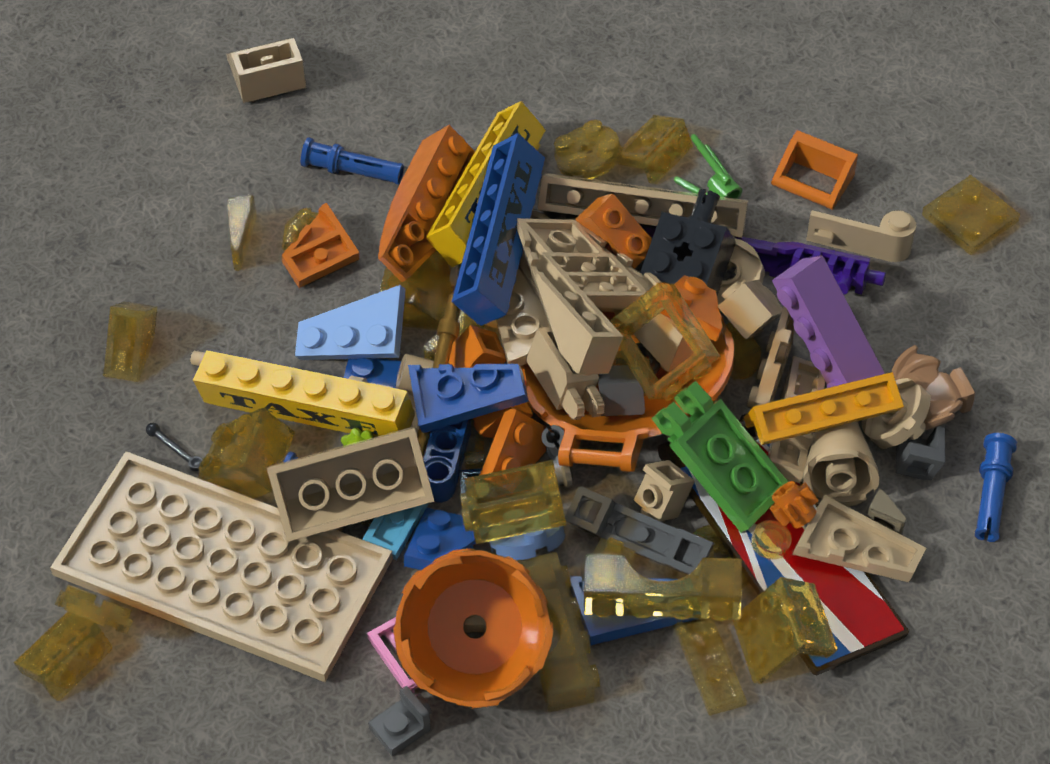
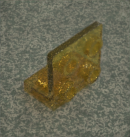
[732,577,838,684]

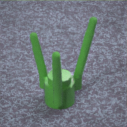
[674,134,742,199]

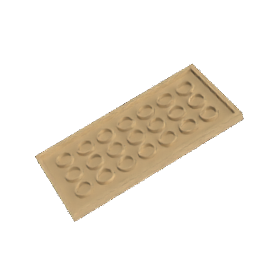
[50,451,393,682]

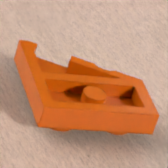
[654,275,723,342]

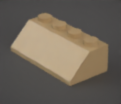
[267,427,434,542]

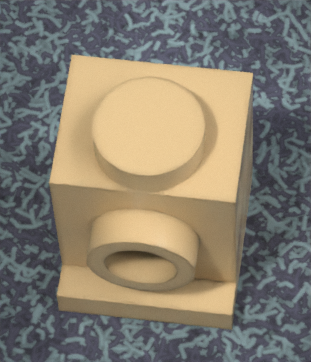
[634,460,695,521]

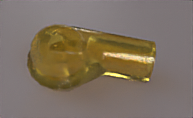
[282,208,318,251]

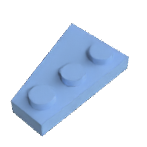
[295,285,406,360]

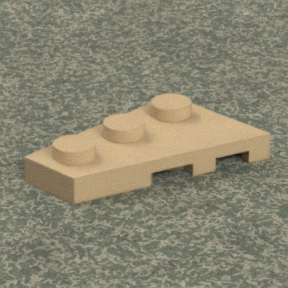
[747,306,795,408]
[793,495,926,582]

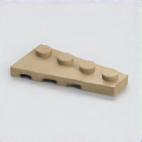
[496,257,550,366]

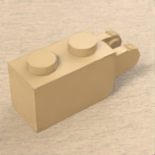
[717,280,783,339]
[526,327,605,420]

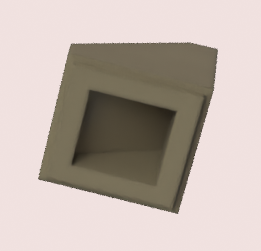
[867,489,906,535]

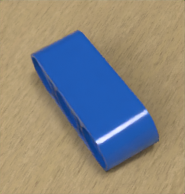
[423,419,471,503]

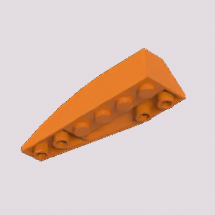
[378,125,475,282]

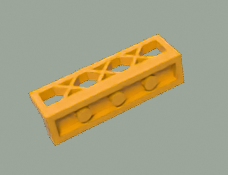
[744,372,904,445]

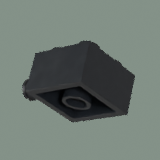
[640,189,736,296]

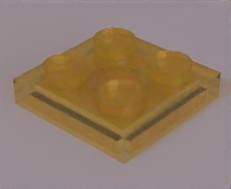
[922,175,1020,255]

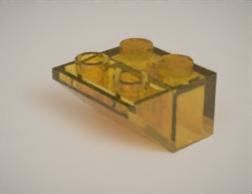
[198,408,295,499]

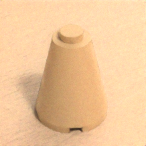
[803,421,879,507]

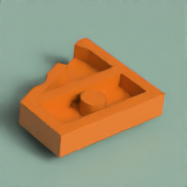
[282,203,360,288]
[480,408,553,491]

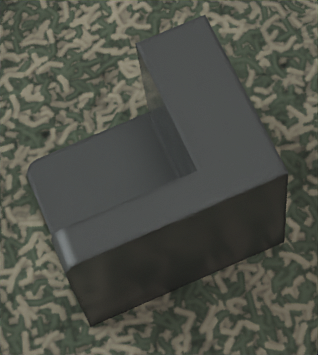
[598,365,645,416]
[896,426,945,481]

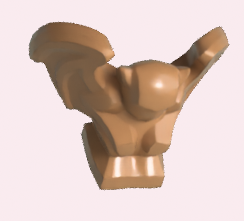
[891,345,975,430]

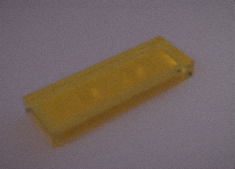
[673,602,747,716]

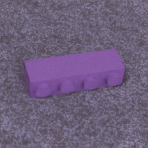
[772,256,885,388]

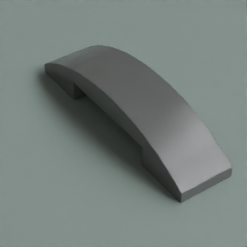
[564,486,714,579]

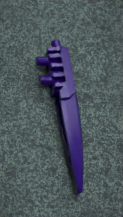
[640,225,886,295]

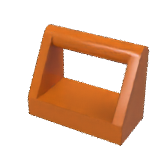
[771,130,858,210]

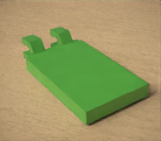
[651,381,788,533]

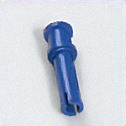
[300,137,404,185]
[975,433,1017,542]

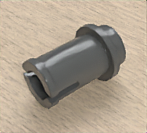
[541,425,564,460]

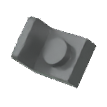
[368,686,432,756]

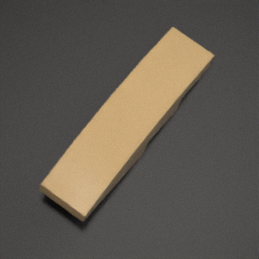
[768,356,825,483]

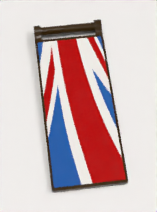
[658,413,909,676]

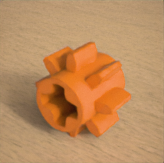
[770,481,819,528]

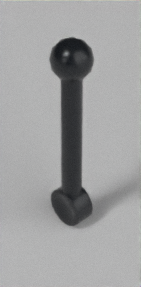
[146,423,204,471]

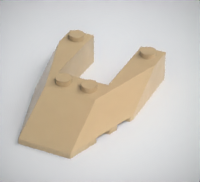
[517,218,710,376]

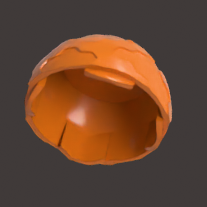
[393,548,553,709]

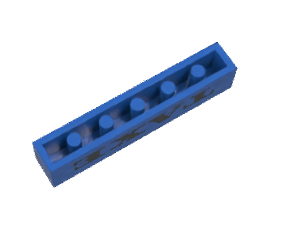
[451,133,545,326]

